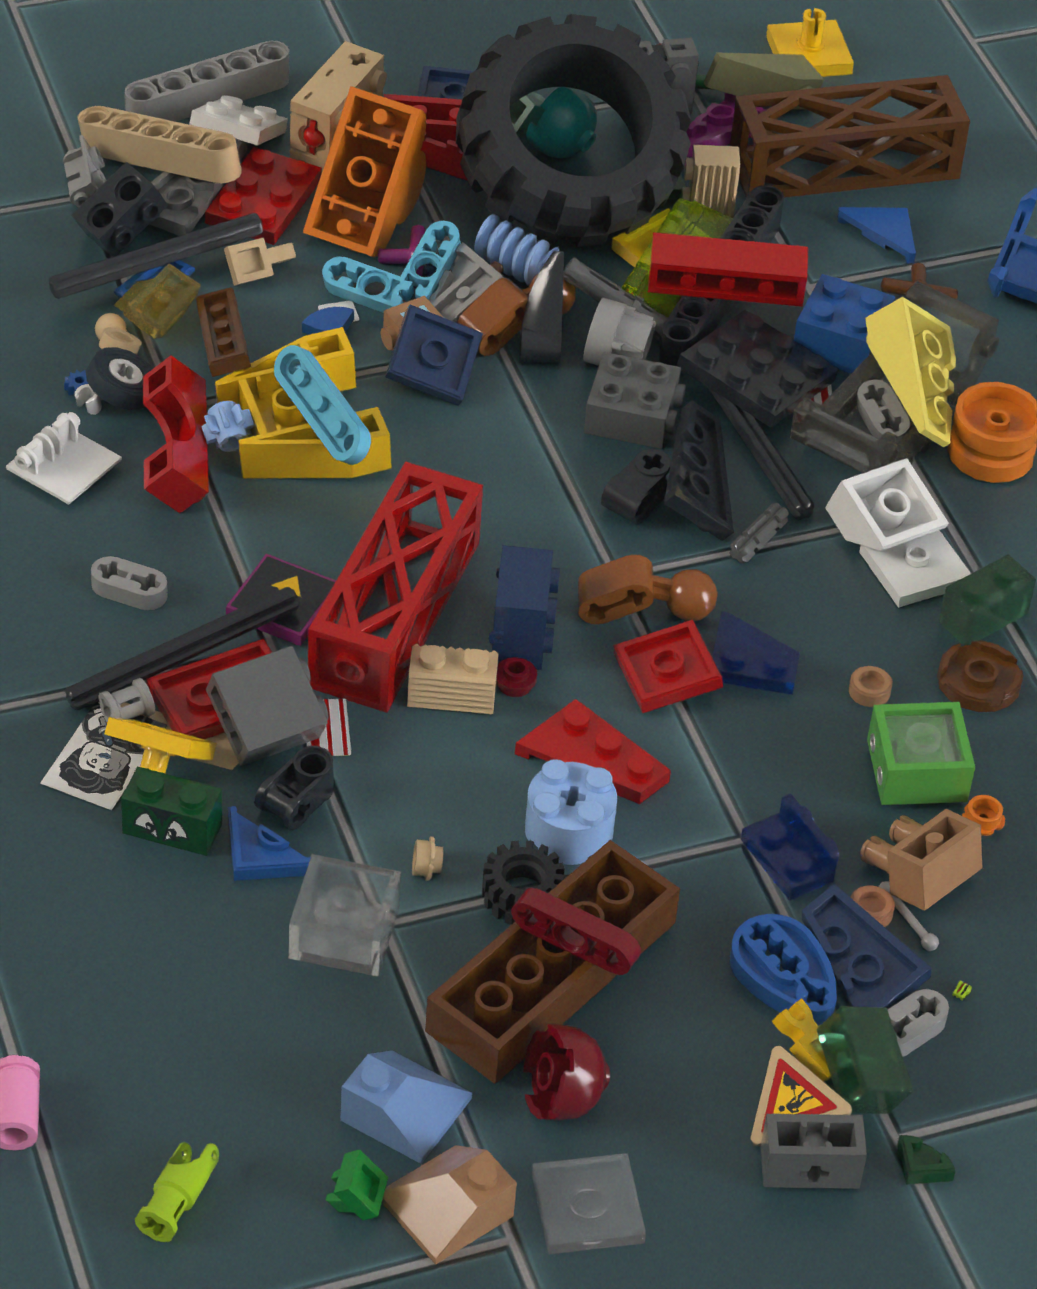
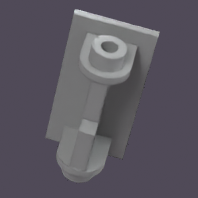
[63,135,107,208]

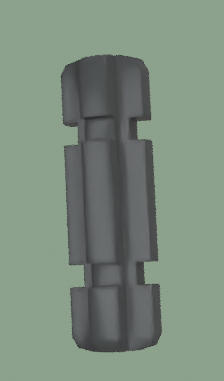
[729,503,789,563]

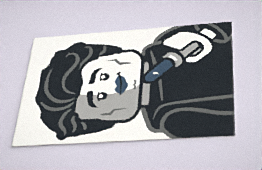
[40,701,168,810]

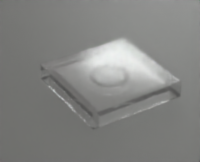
[532,1153,646,1254]

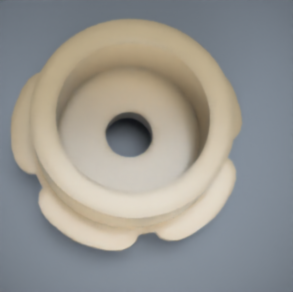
[412,836,443,881]

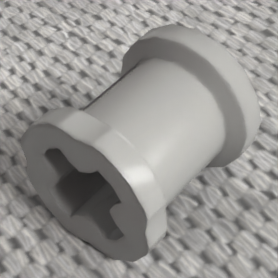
[99,678,155,722]

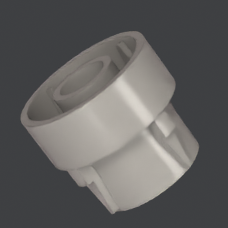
[583,297,656,366]

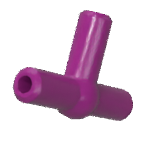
[378,225,426,288]

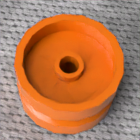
[947,382,1037,483]

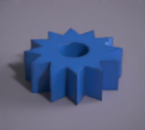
[64,370,88,395]

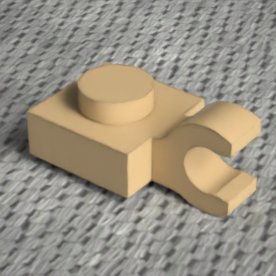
[224,238,296,286]

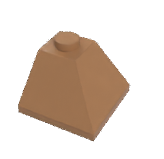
[382,1145,517,1265]

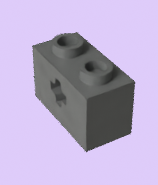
[760,1114,867,1189]

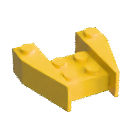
[215,327,392,479]

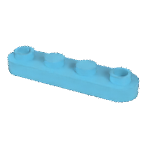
[274,345,371,465]

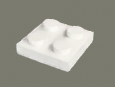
[189,96,288,145]

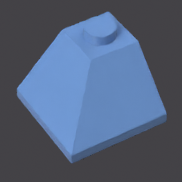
[341,1050,472,1164]

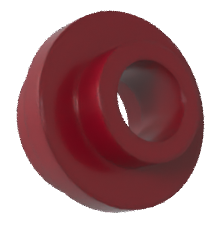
[496,657,537,697]

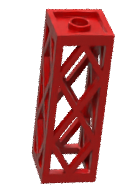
[308,461,483,713]

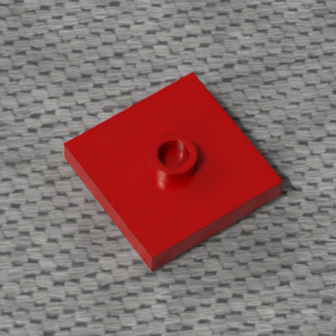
[613,620,723,713]

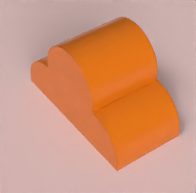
[303,86,426,257]

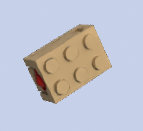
[290,41,387,171]

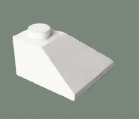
[825,458,949,551]

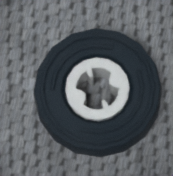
[86,347,153,410]

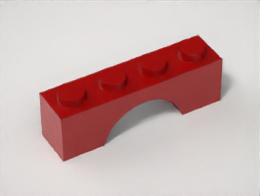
[143,355,209,513]

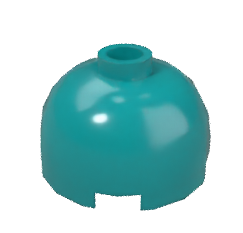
[526,87,597,159]

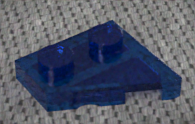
[713,611,800,695]

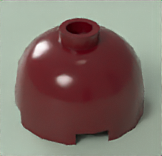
[523,1024,610,1120]

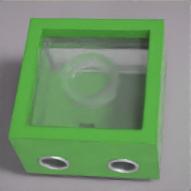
[867,702,975,805]

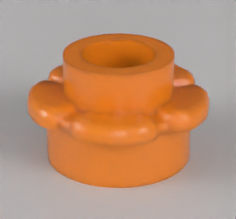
[962,795,1005,836]

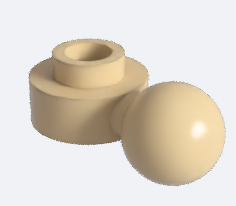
[95,313,141,355]

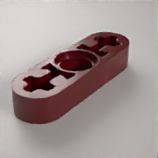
[511,888,641,975]

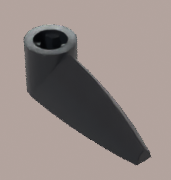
[520,251,564,364]

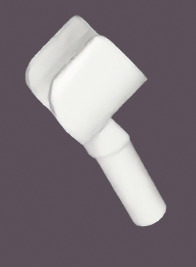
[75,384,102,415]

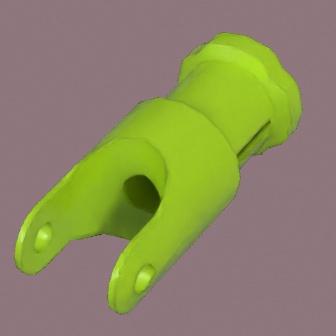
[135,1142,219,1242]

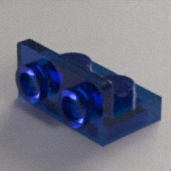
[741,794,839,901]

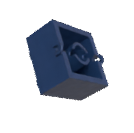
[488,545,560,670]

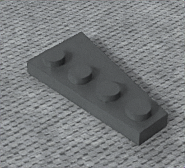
[149,139,247,236]

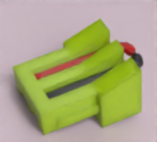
[952,980,972,1000]

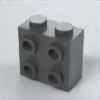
[584,352,686,449]
[206,646,329,766]

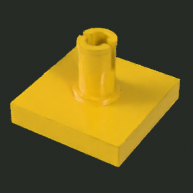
[766,8,854,77]
[104,717,217,774]

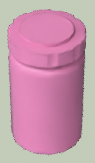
[0,1055,40,1151]

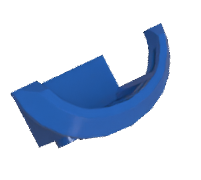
[987,188,1037,303]

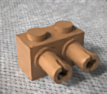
[860,809,982,911]

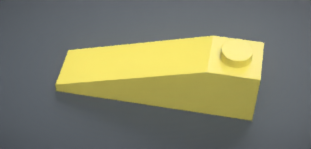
[865,297,956,447]

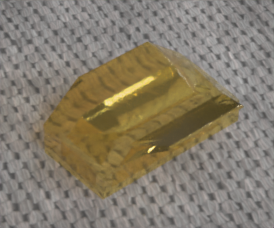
[114,264,201,339]

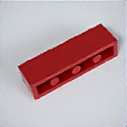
[648,232,808,307]

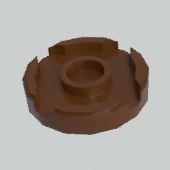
[937,640,1024,712]

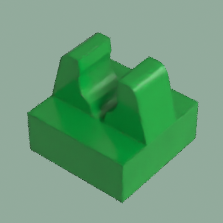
[325,1149,389,1221]

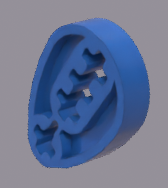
[730,914,837,1026]

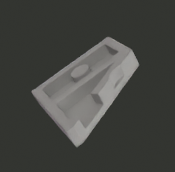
[429,242,504,323]

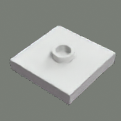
[859,530,973,608]

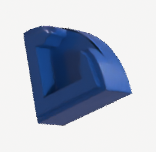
[302,307,355,335]

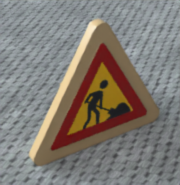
[751,1046,852,1146]

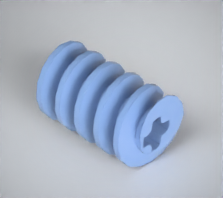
[474,214,559,286]

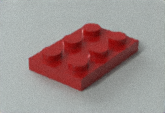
[205,147,322,245]

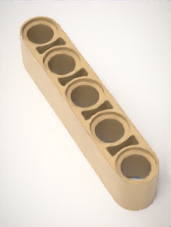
[78,106,242,183]

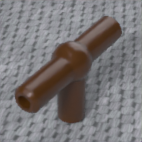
[881,263,958,303]

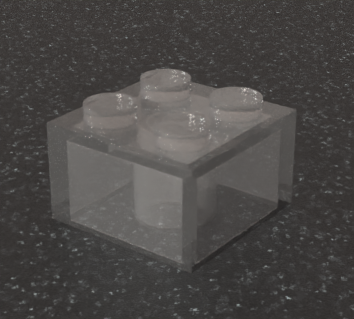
[289,854,401,977]

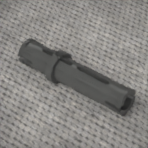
[563,257,667,341]

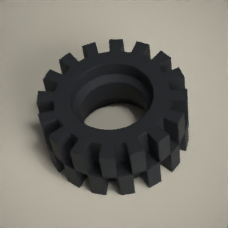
[482,840,565,925]

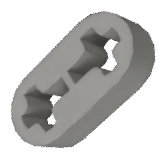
[857,379,910,449]
[91,556,168,610]
[871,989,949,1059]

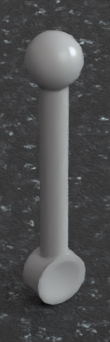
[879,881,939,951]

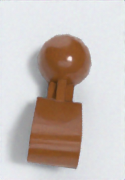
[457,274,576,356]
[578,554,718,625]

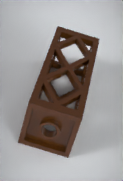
[729,75,970,198]

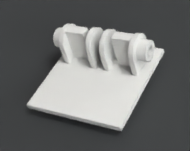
[6,412,122,504]

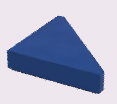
[837,207,916,264]
[228,806,318,881]

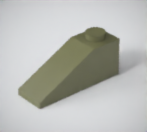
[703,52,824,110]

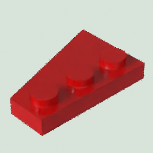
[515,699,671,804]

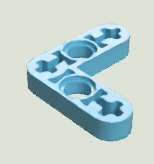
[322,221,461,313]

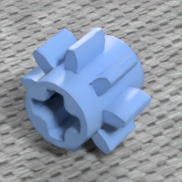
[201,401,255,452]

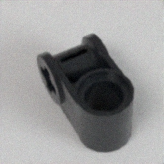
[601,449,671,525]
[254,746,334,830]

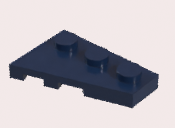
[802,884,931,1032]

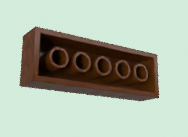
[425,840,680,1084]

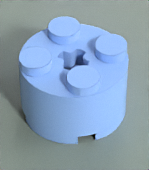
[525,759,617,865]

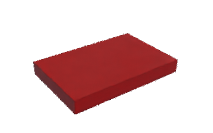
[146,639,272,740]

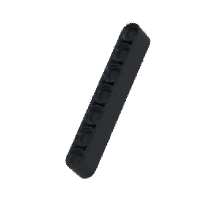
[659,185,784,366]

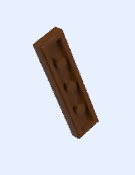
[196,287,251,377]

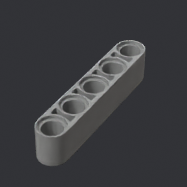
[124,41,289,122]

